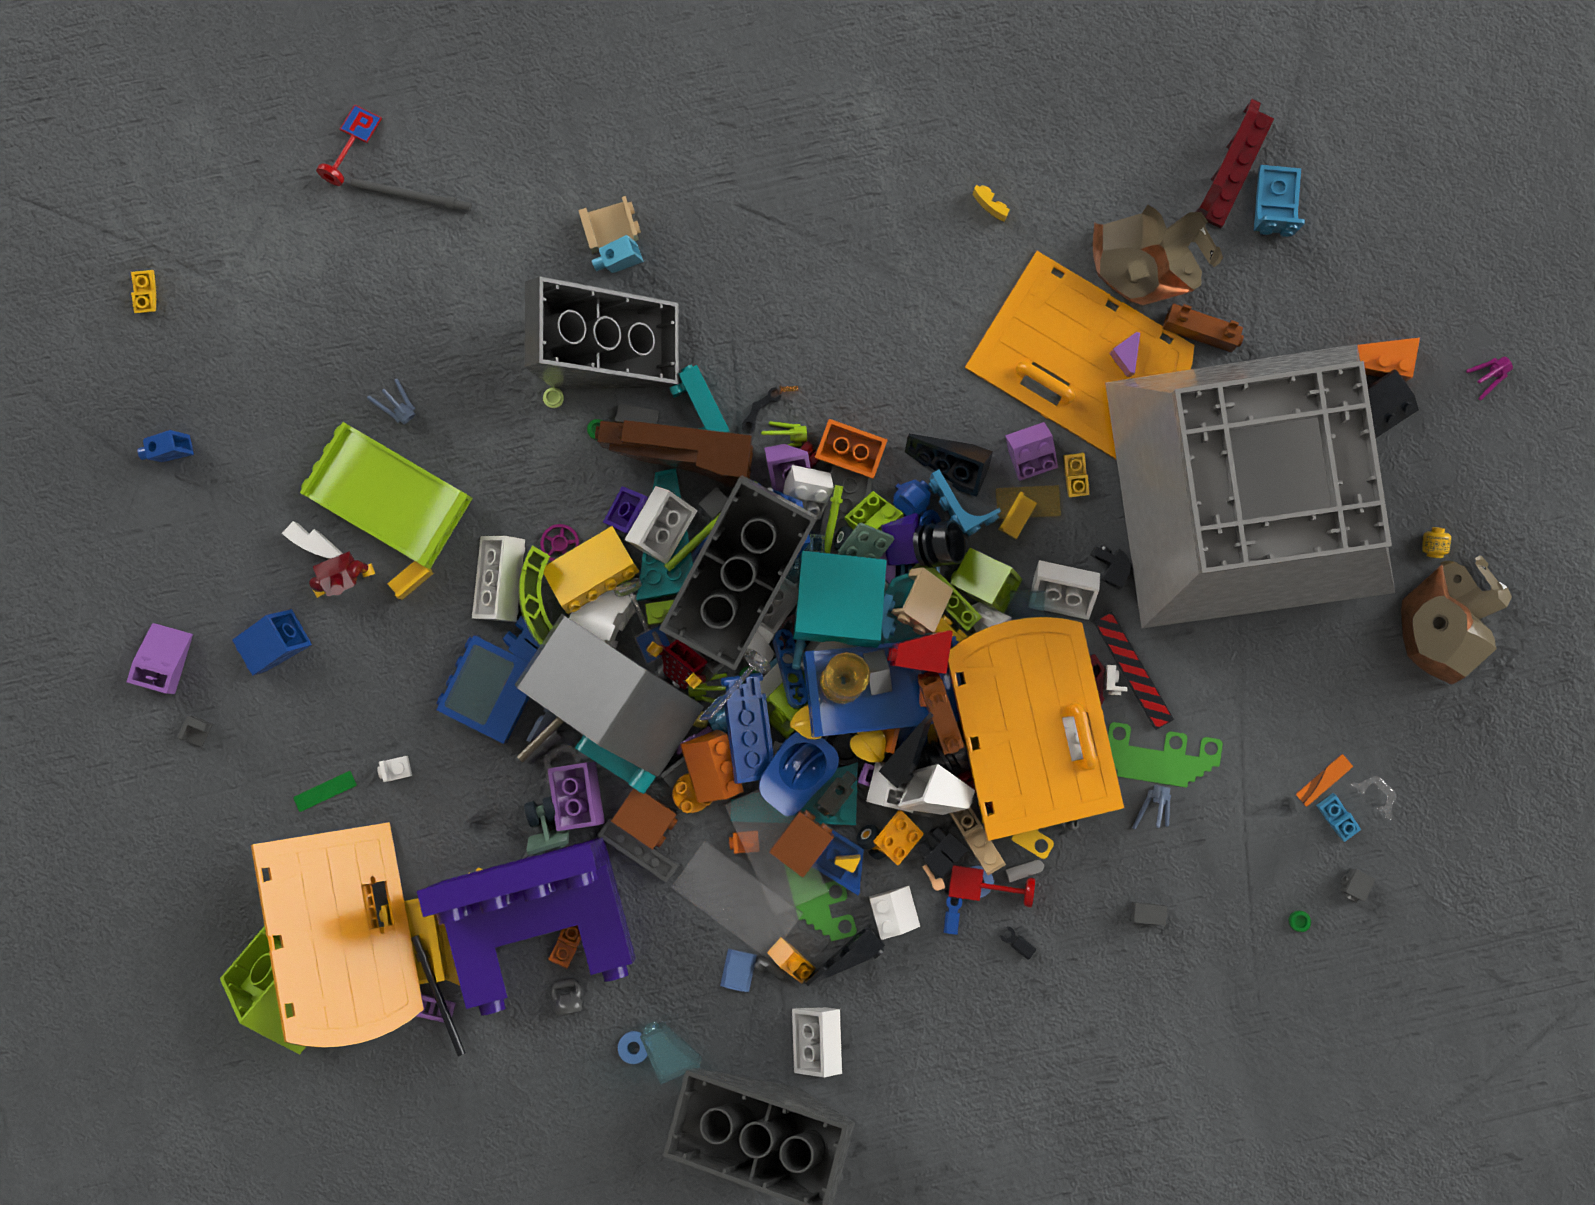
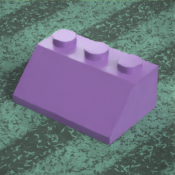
[548,761,605,831]

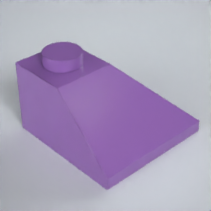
[764,444,811,493]

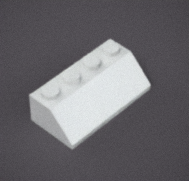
[472,536,525,622]

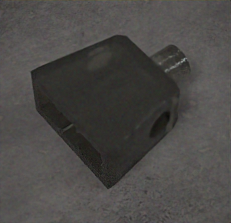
[813,771,857,819]

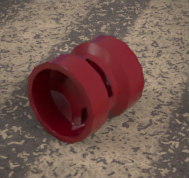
[800,441,820,469]

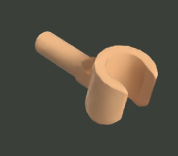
[922,864,945,891]

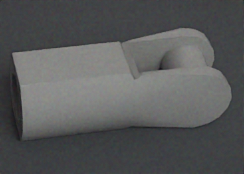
[1005,860,1044,882]

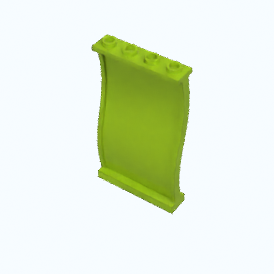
[300,422,473,569]

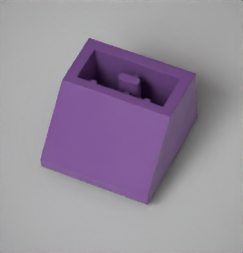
[1005,422,1058,481]

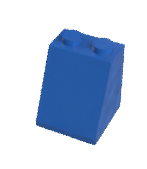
[232,609,312,676]

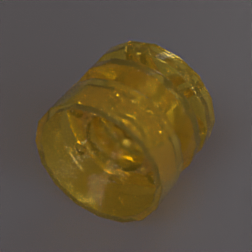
[820,652,870,704]

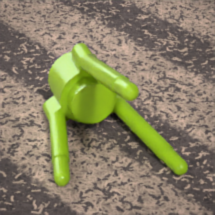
[761,421,807,447]
[688,673,727,706]

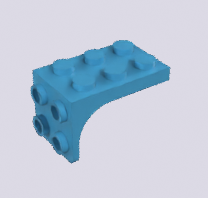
[1254,165,1305,237]
[928,470,1001,536]

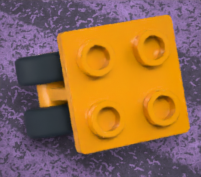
[857,810,924,865]

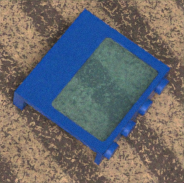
[436,635,530,744]

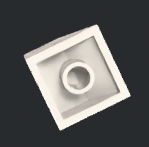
[869,886,920,940]

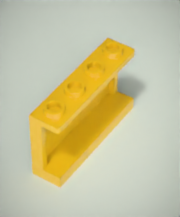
[543,526,639,614]
[379,898,449,984]

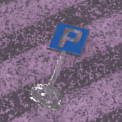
[613,578,671,665]
[699,649,771,721]

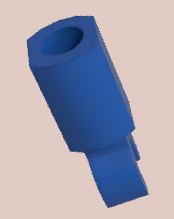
[943,896,962,934]

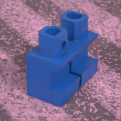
[502,616,540,662]

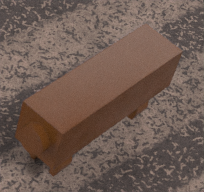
[1162,303,1244,353]
[917,673,964,755]

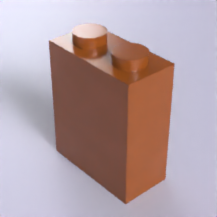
[611,788,678,850]
[769,810,834,878]

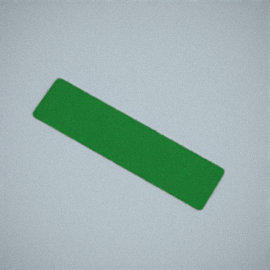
[293,771,357,812]

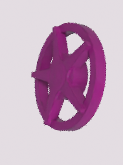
[540,524,579,561]

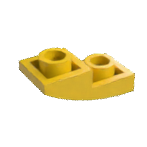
[973,185,1010,222]
[131,270,156,313]
[1063,453,1090,497]

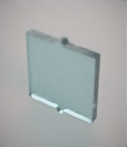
[1009,589,1045,620]

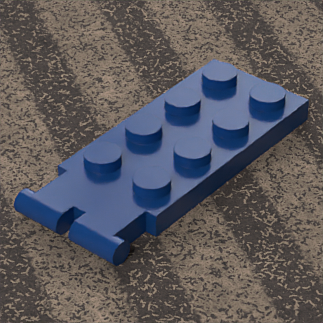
[721,673,774,784]

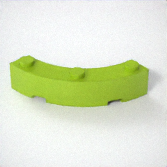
[519,545,553,646]

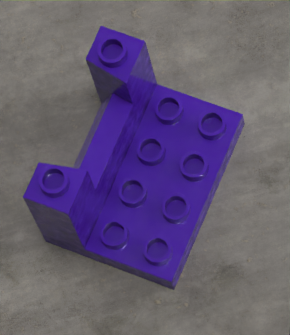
[417,837,636,1016]

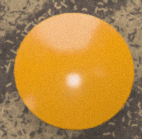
[672,773,712,813]

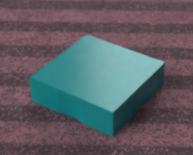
[793,551,887,648]

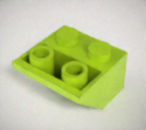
[845,491,904,531]

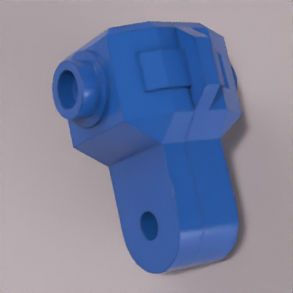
[893,479,931,517]

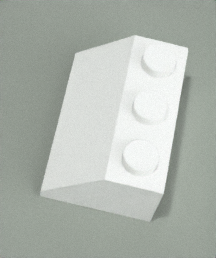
[625,486,697,564]
[1028,560,1100,620]
[792,1007,842,1078]

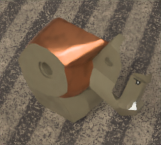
[1093,205,1223,305]
[1401,556,1512,684]

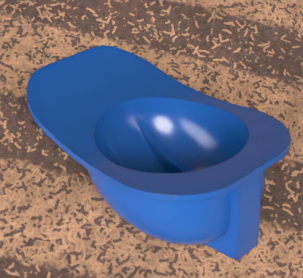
[759,732,839,816]

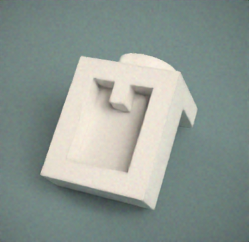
[1103,665,1127,695]
[377,756,412,782]

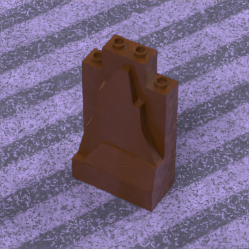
[595,420,754,487]

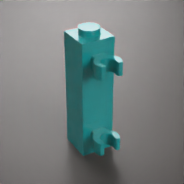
[669,365,730,433]

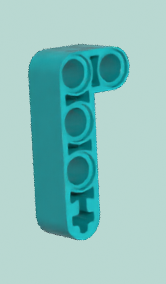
[575,735,656,794]

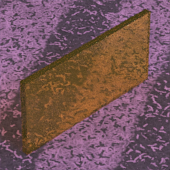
[996,485,1061,519]

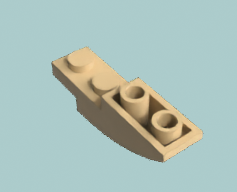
[949,807,1006,875]

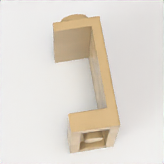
[578,196,641,254]
[891,567,954,635]

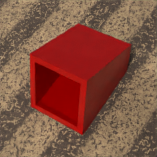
[887,630,953,674]

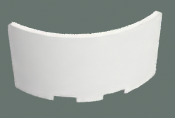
[569,587,636,648]

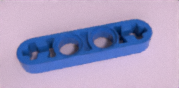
[773,629,807,709]

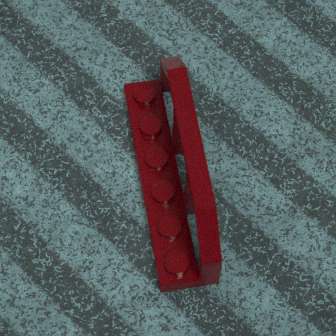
[1196,99,1274,228]

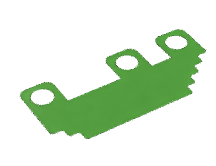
[1108,722,1223,788]
[784,864,857,941]

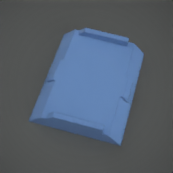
[720,949,757,992]

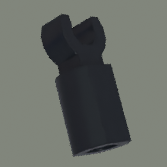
[999,926,1036,960]

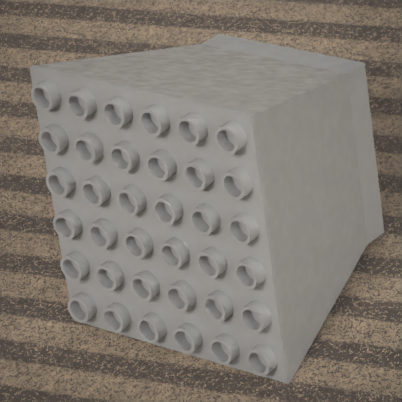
[1105,344,1395,629]

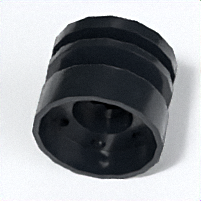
[913,520,966,568]
[923,740,971,777]

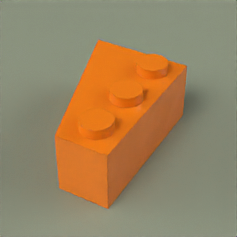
[1358,338,1420,382]

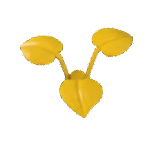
[790,705,886,762]

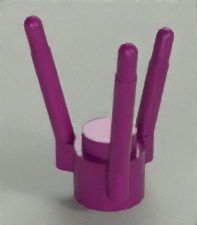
[1466,356,1513,401]

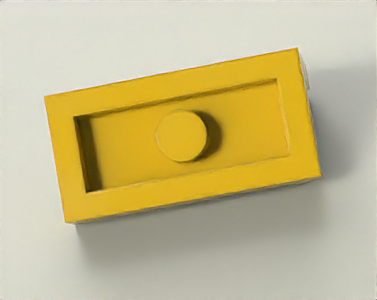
[998,492,1037,539]
[387,561,434,600]

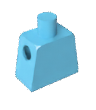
[592,235,644,273]

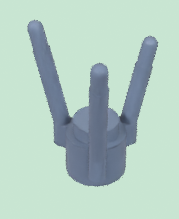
[367,379,416,425]
[1132,785,1171,829]

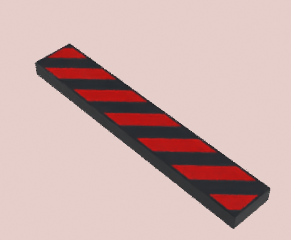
[1093,611,1174,730]

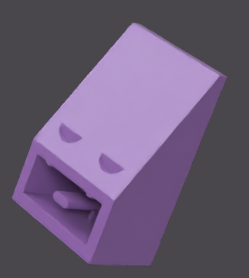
[126,623,193,694]

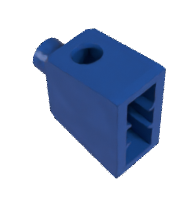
[137,430,194,462]

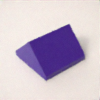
[603,486,648,535]
[881,513,919,565]

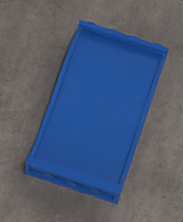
[802,636,964,737]

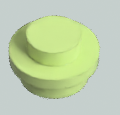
[543,387,564,408]

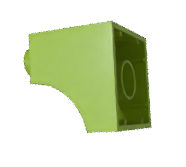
[220,926,307,1055]

